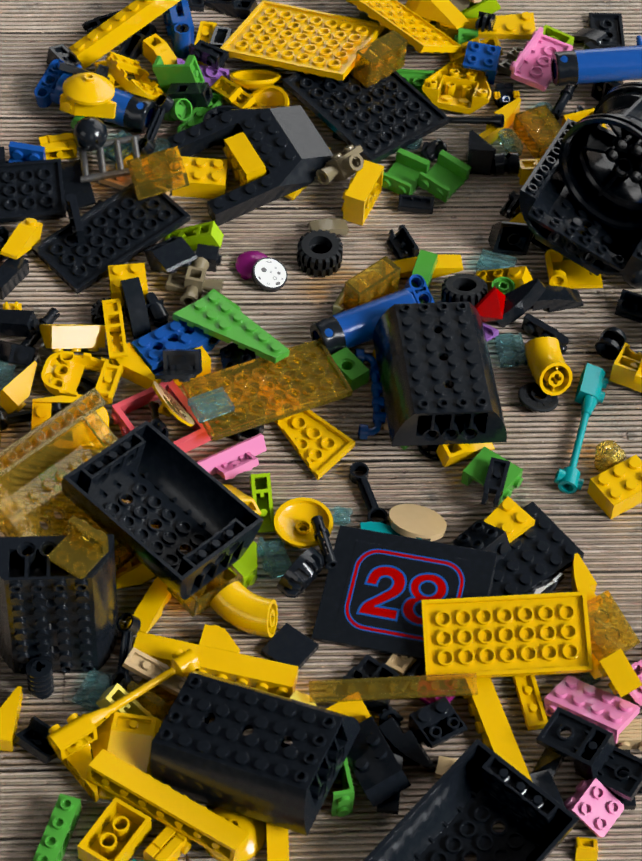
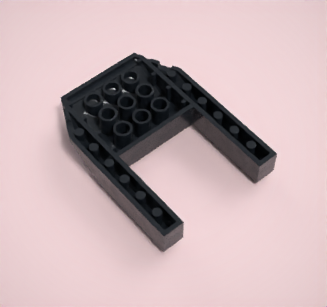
[167,105,333,226]

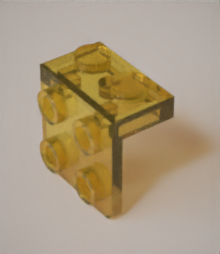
[49,515,109,579]
[127,678,177,720]

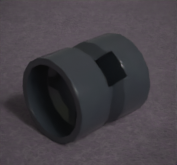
[493,152,520,175]

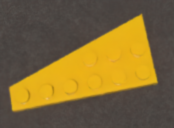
[256,381,356,480]

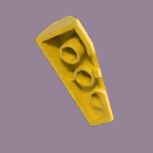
[405,0,470,30]

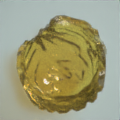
[594,440,626,473]

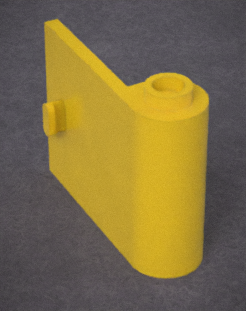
[544,249,603,289]

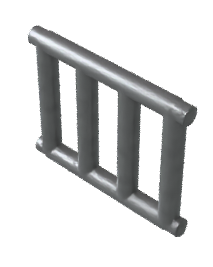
[76,135,145,183]

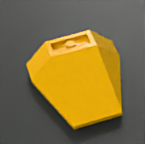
[422,62,492,115]
[91,712,163,803]

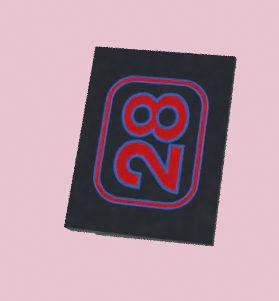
[311,525,497,661]

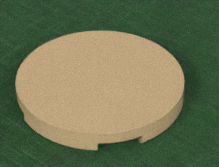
[388,504,447,541]

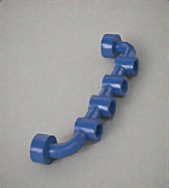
[354,349,386,440]

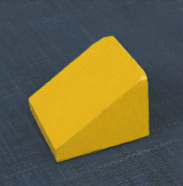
[575,837,598,861]

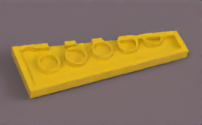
[436,12,536,40]
[484,496,535,543]

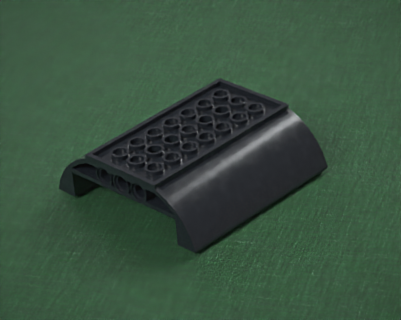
[519,118,642,276]

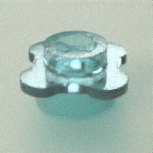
[333,506,353,525]

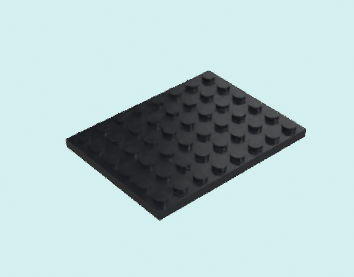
[282,48,450,163]

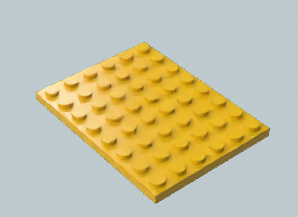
[220,0,384,80]

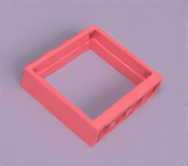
[111,379,211,453]

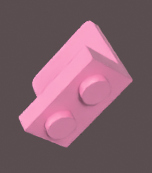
[564,778,624,838]

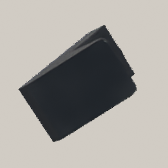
[0,340,36,366]

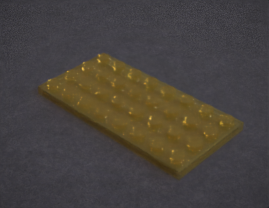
[182,338,353,442]

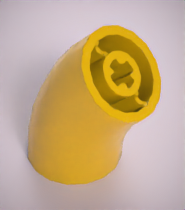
[524,337,573,396]
[210,581,278,638]

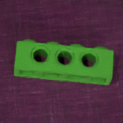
[32,793,82,861]

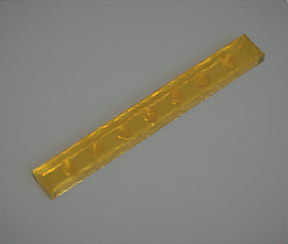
[309,673,478,703]

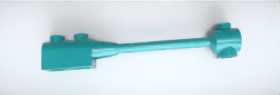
[554,363,609,494]

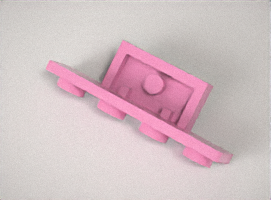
[197,433,267,480]

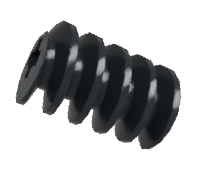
[25,657,54,700]

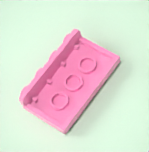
[510,27,573,91]
[544,675,640,745]

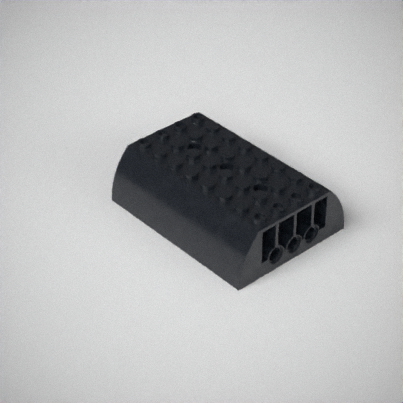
[373,302,507,447]
[62,421,264,600]
[0,534,118,674]
[150,671,361,836]
[363,739,579,861]

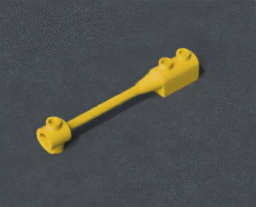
[47,648,201,761]

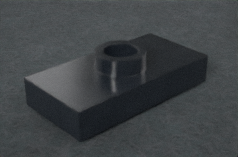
[398,194,434,214]

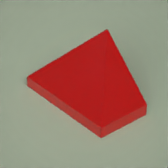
[475,286,506,322]

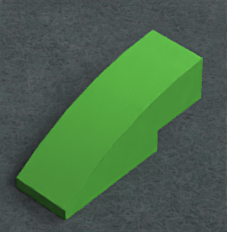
[411,249,438,303]

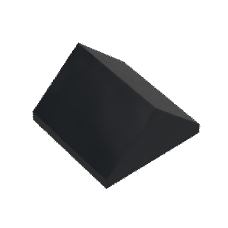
[466,130,496,175]

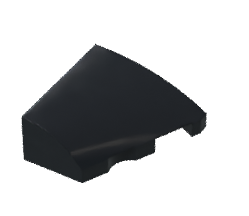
[346,654,400,688]

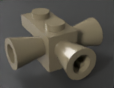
[316,144,364,185]
[165,257,224,307]

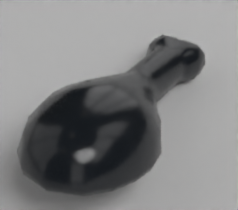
[148,401,169,438]

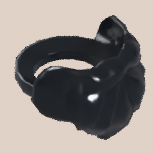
[421,139,447,161]

